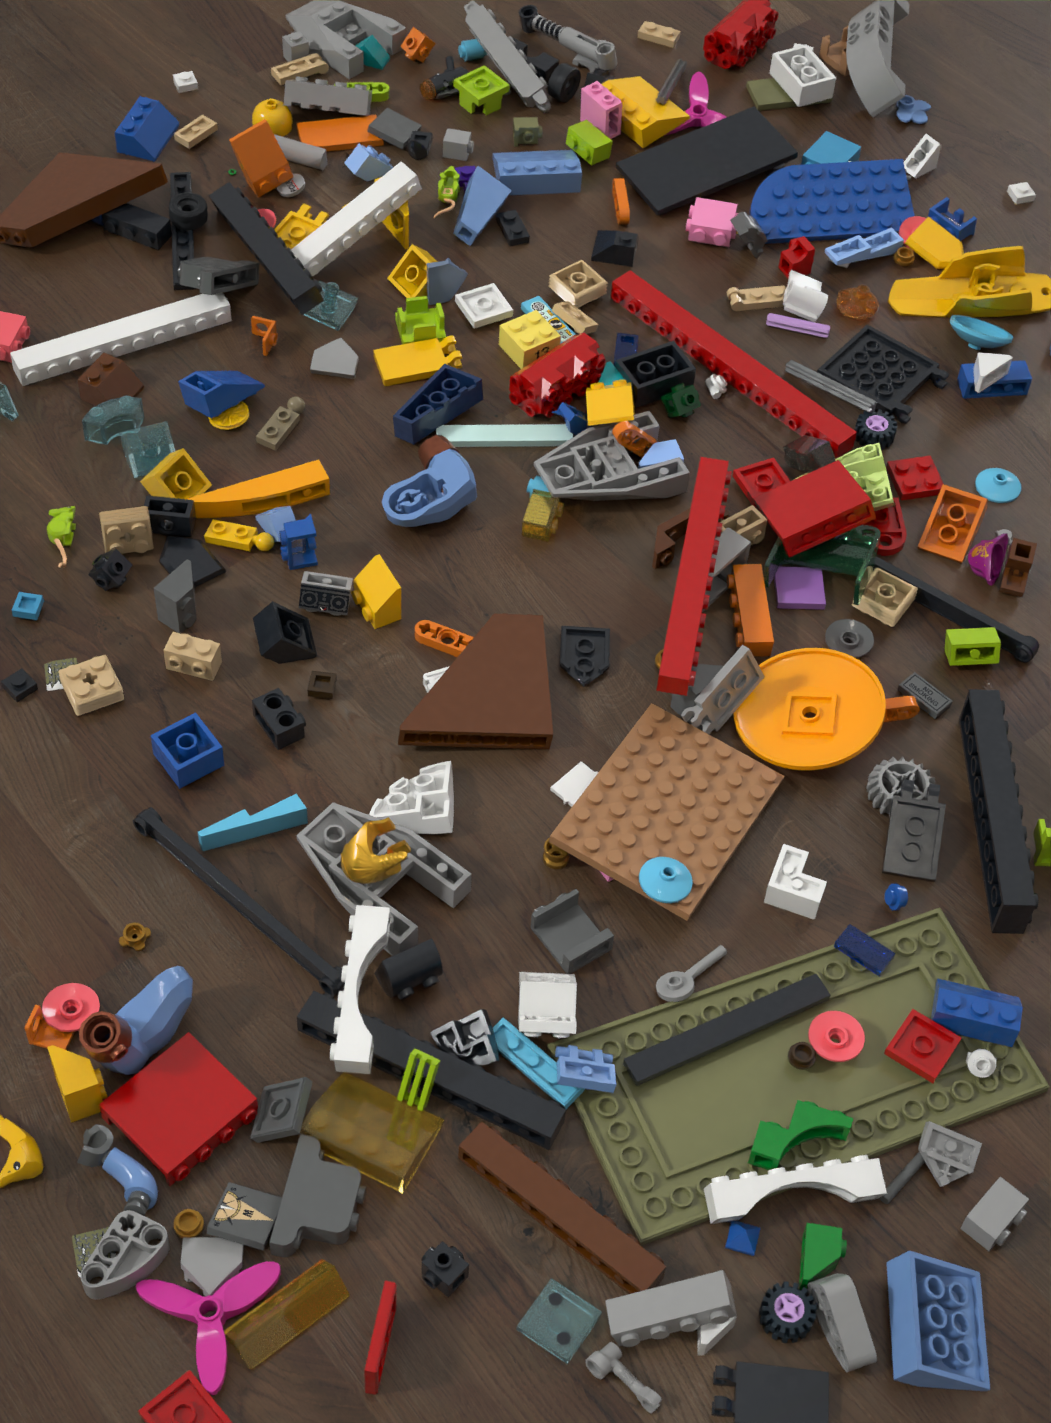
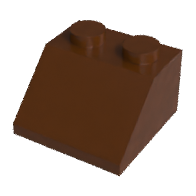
[78,353,144,416]

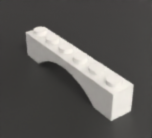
[330,905,391,1074]
[704,1155,887,1224]

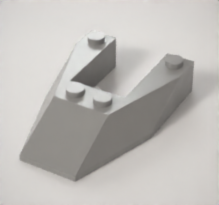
[286,0,406,79]
[534,411,690,501]
[297,803,472,956]

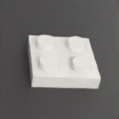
[455,283,513,328]

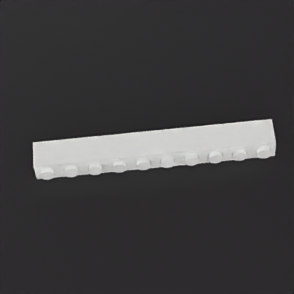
[10,293,231,386]

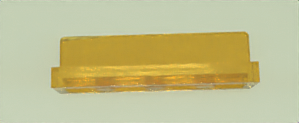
[224,1259,350,1369]

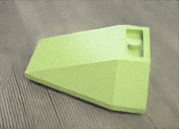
[794,443,895,511]

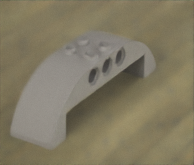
[846,0,909,117]

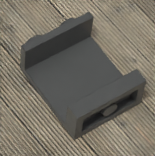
[530,889,614,974]

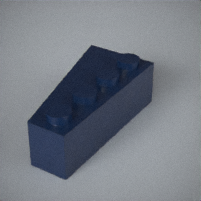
[393,364,483,444]

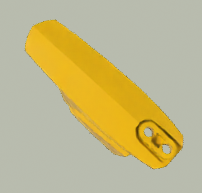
[888,246,1051,317]

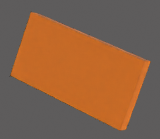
[297,114,384,152]

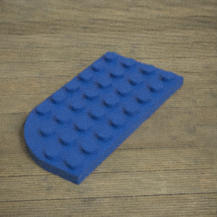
[750,159,914,244]

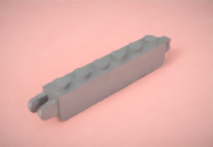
[464,0,551,113]

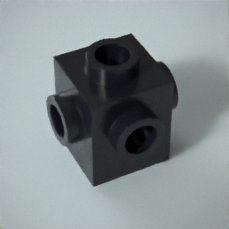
[88,548,132,591]
[421,1241,469,1298]

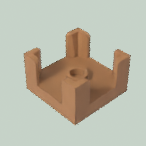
[819,26,850,76]

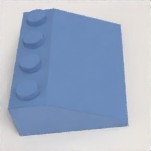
[492,150,582,195]
[887,1251,990,1391]

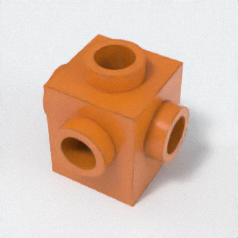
[400,27,436,63]

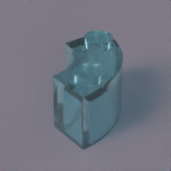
[82,396,144,445]

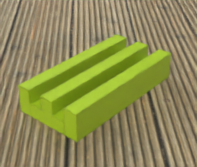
[397,1048,440,1111]

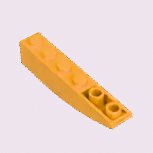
[187,460,330,518]

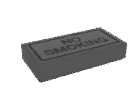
[898,672,953,719]

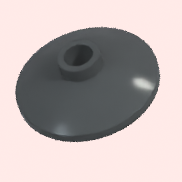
[825,619,874,658]

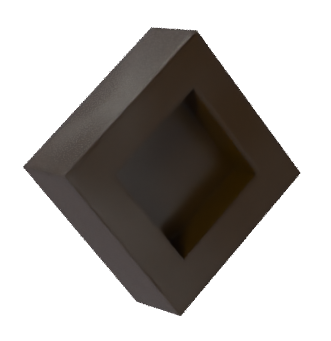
[307,671,337,699]

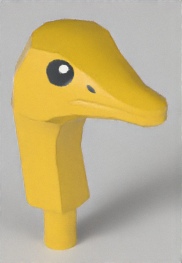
[0,1114,43,1188]

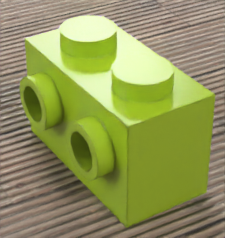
[566,120,613,165]
[945,627,1001,666]

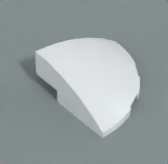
[369,761,454,834]

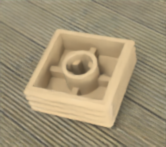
[549,260,608,308]
[99,506,154,554]
[852,567,918,627]
[58,655,124,716]

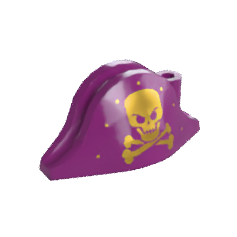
[968,533,1009,586]

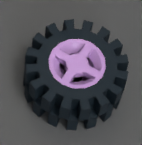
[855,409,897,450]
[759,1281,817,1343]

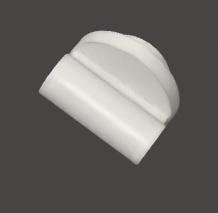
[705,374,727,399]
[966,1049,997,1078]

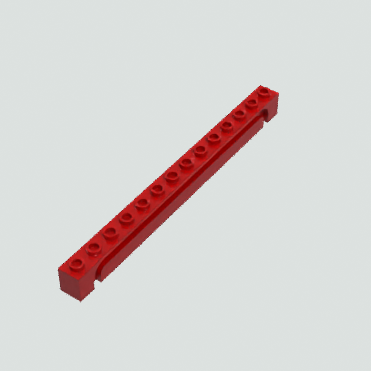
[611,270,857,460]

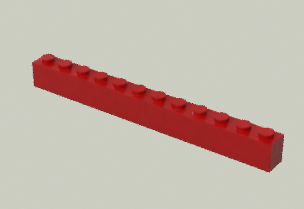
[657,457,732,696]

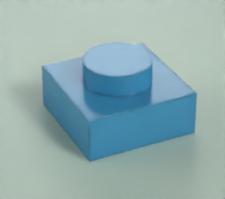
[12,592,44,620]

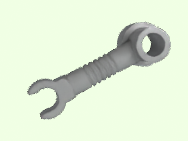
[585,1342,662,1414]

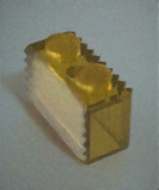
[522,489,564,542]

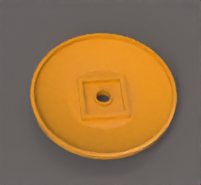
[733,648,886,770]

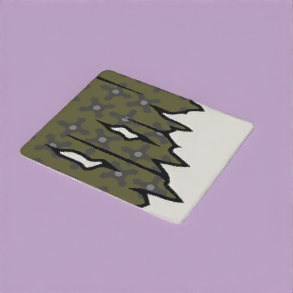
[44,658,77,691]

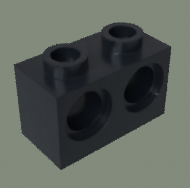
[252,688,306,750]

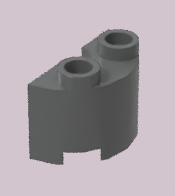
[730,212,767,259]

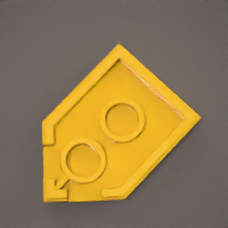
[904,217,964,269]

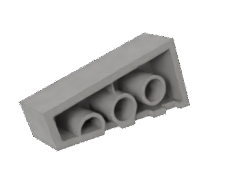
[284,76,372,115]

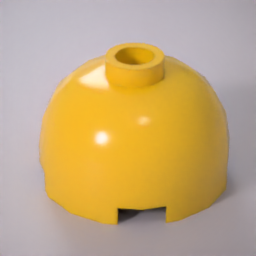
[252,99,293,137]

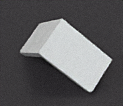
[764,844,827,919]

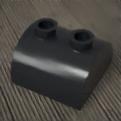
[374,938,443,1000]

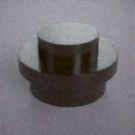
[788,1042,816,1070]

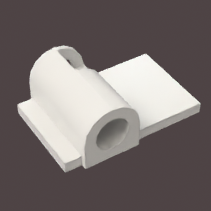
[783,270,828,322]

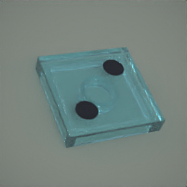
[517,1278,602,1364]

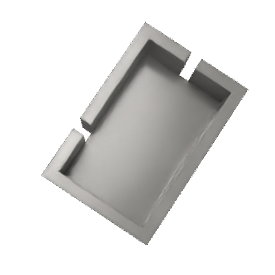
[702,527,751,612]

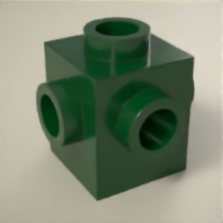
[661,383,701,418]

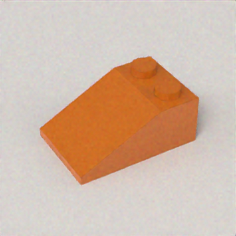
[229,119,294,198]
[917,484,988,563]

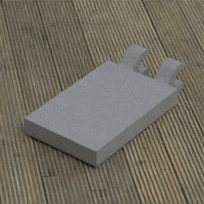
[681,645,765,735]

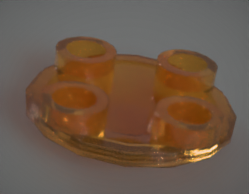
[836,284,879,320]

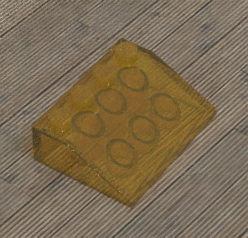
[300,1072,444,1193]

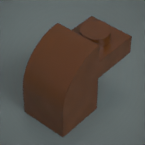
[999,538,1037,597]

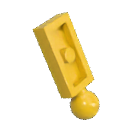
[204,519,274,551]

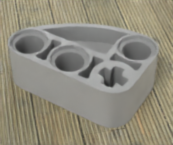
[81,1210,170,1300]
[808,1273,877,1372]

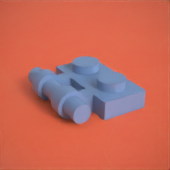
[555,1045,616,1093]

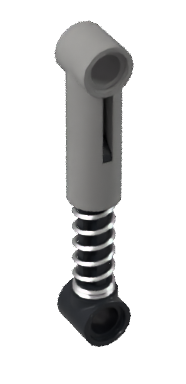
[519,5,617,70]

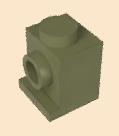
[513,117,542,147]

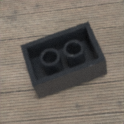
[615,341,696,408]

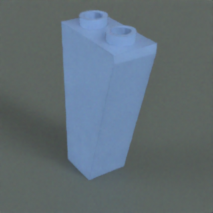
[453,166,512,246]

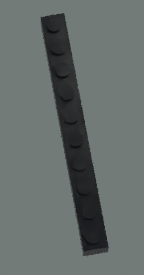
[209,182,324,315]
[297,991,566,1150]

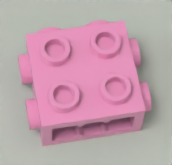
[580,81,622,139]
[685,197,738,247]

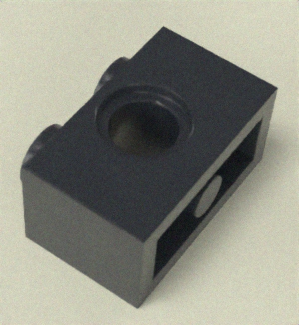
[144,495,196,537]

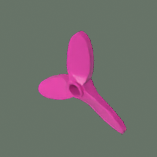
[664,72,726,136]
[136,1262,281,1395]

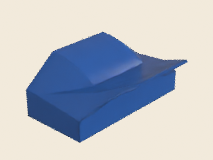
[552,402,597,435]

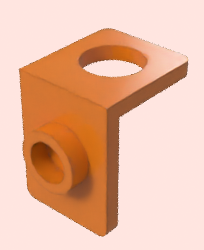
[251,316,278,356]
[25,1005,75,1050]

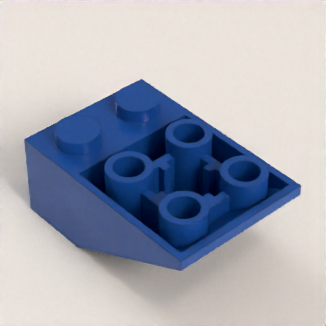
[178,371,265,418]

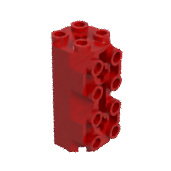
[703,0,779,69]
[509,332,606,418]

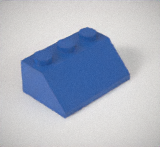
[115,96,180,162]
[931,978,1023,1047]

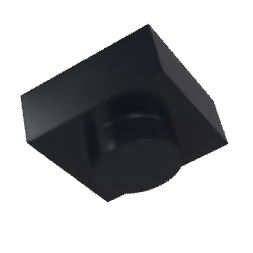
[1,669,38,702]

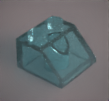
[119,421,175,478]

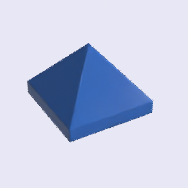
[725,1220,761,1256]

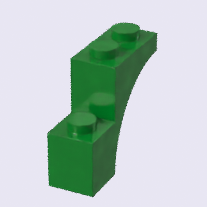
[748,1100,853,1170]

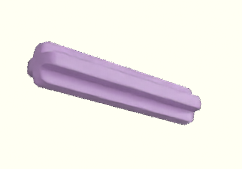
[766,313,830,338]

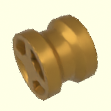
[543,838,570,869]

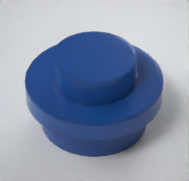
[885,883,908,910]

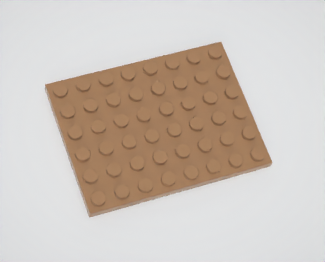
[549,703,785,921]

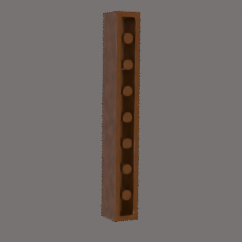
[458,1121,666,1294]

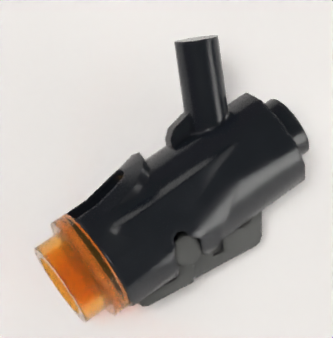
[419,56,469,99]

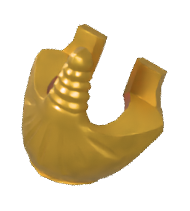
[340,817,411,884]

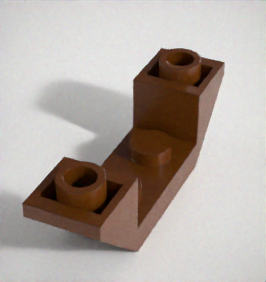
[652,508,730,569]

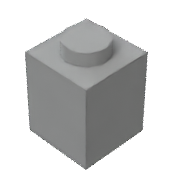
[282,31,309,62]
[443,128,474,161]

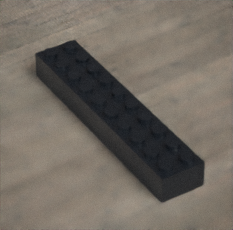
[959,689,1038,934]

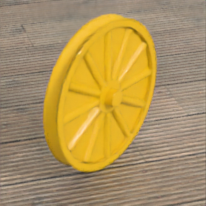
[208,401,249,430]

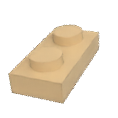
[638,21,680,48]
[174,115,218,149]
[552,301,599,334]

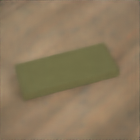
[746,78,833,111]

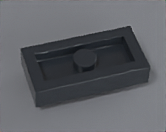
[496,210,530,246]

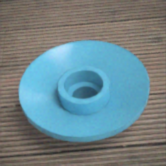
[975,468,1021,503]
[639,857,693,903]

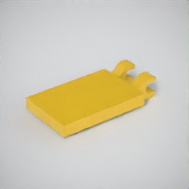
[274,204,329,249]
[373,336,462,386]

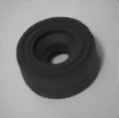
[548,63,581,103]
[169,193,208,230]

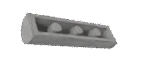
[274,134,328,170]

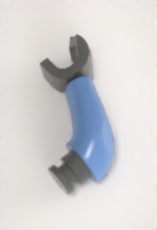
[77,1124,158,1216]

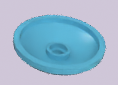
[950,315,1013,350]

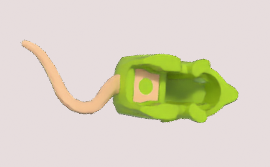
[433,166,460,218]
[47,506,76,568]

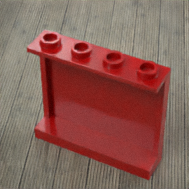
[753,460,876,557]
[99,1032,258,1187]

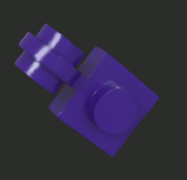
[455,166,476,195]

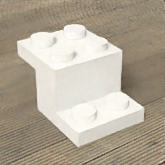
[518,972,577,1038]

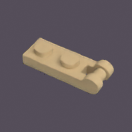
[271,53,329,85]
[727,285,786,311]

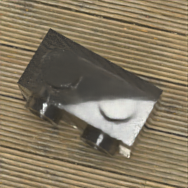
[783,435,835,473]

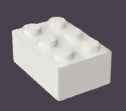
[770,44,836,107]

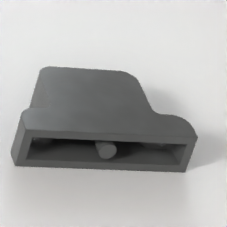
[178,257,260,295]
[270,1134,367,1257]

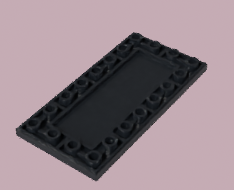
[616,106,798,216]

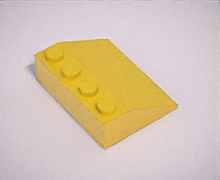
[602,76,690,148]

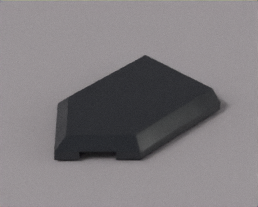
[159,535,226,588]
[560,626,610,687]

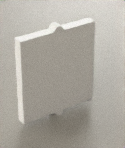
[550,762,598,807]

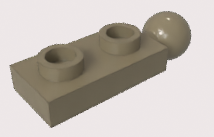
[256,396,305,451]

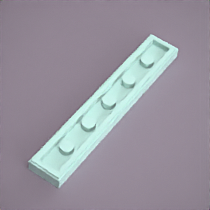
[436,424,573,447]

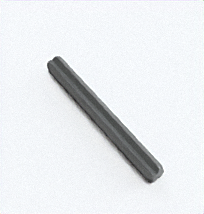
[656,59,687,105]
[785,360,877,413]

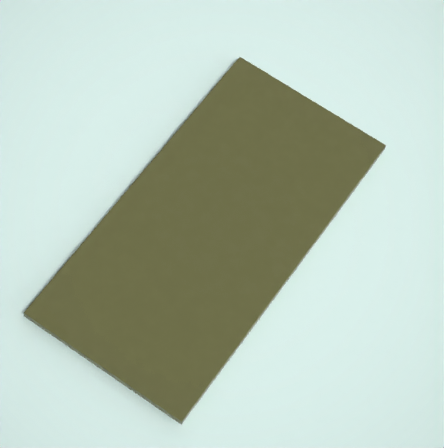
[547,908,1050,1246]

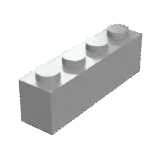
[605,1270,737,1347]

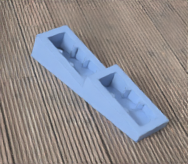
[824,228,904,265]

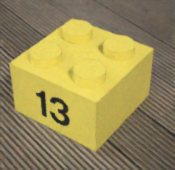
[499,310,561,369]

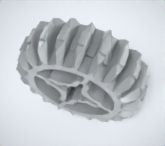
[866,756,935,818]

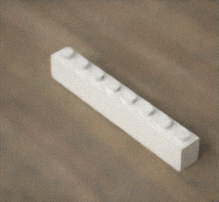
[291,162,422,277]

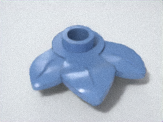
[896,95,931,124]

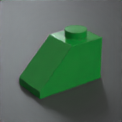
[799,1223,847,1291]

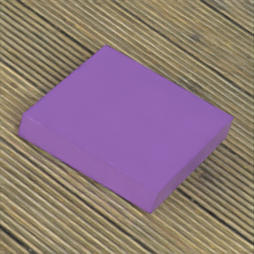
[773,566,826,609]

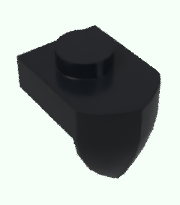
[407,131,433,160]

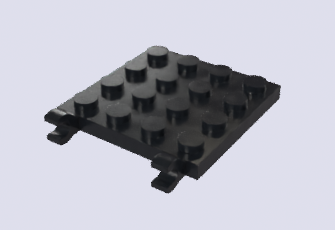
[817,325,949,424]

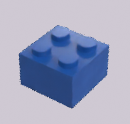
[150,712,224,789]

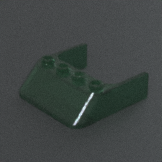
[764,524,881,605]

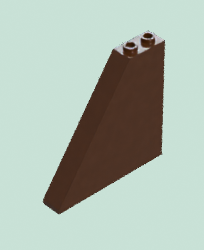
[0,152,168,247]
[398,613,553,749]

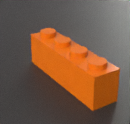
[727,564,774,657]

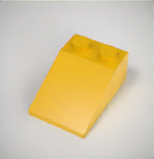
[374,177,409,249]
[586,380,635,426]

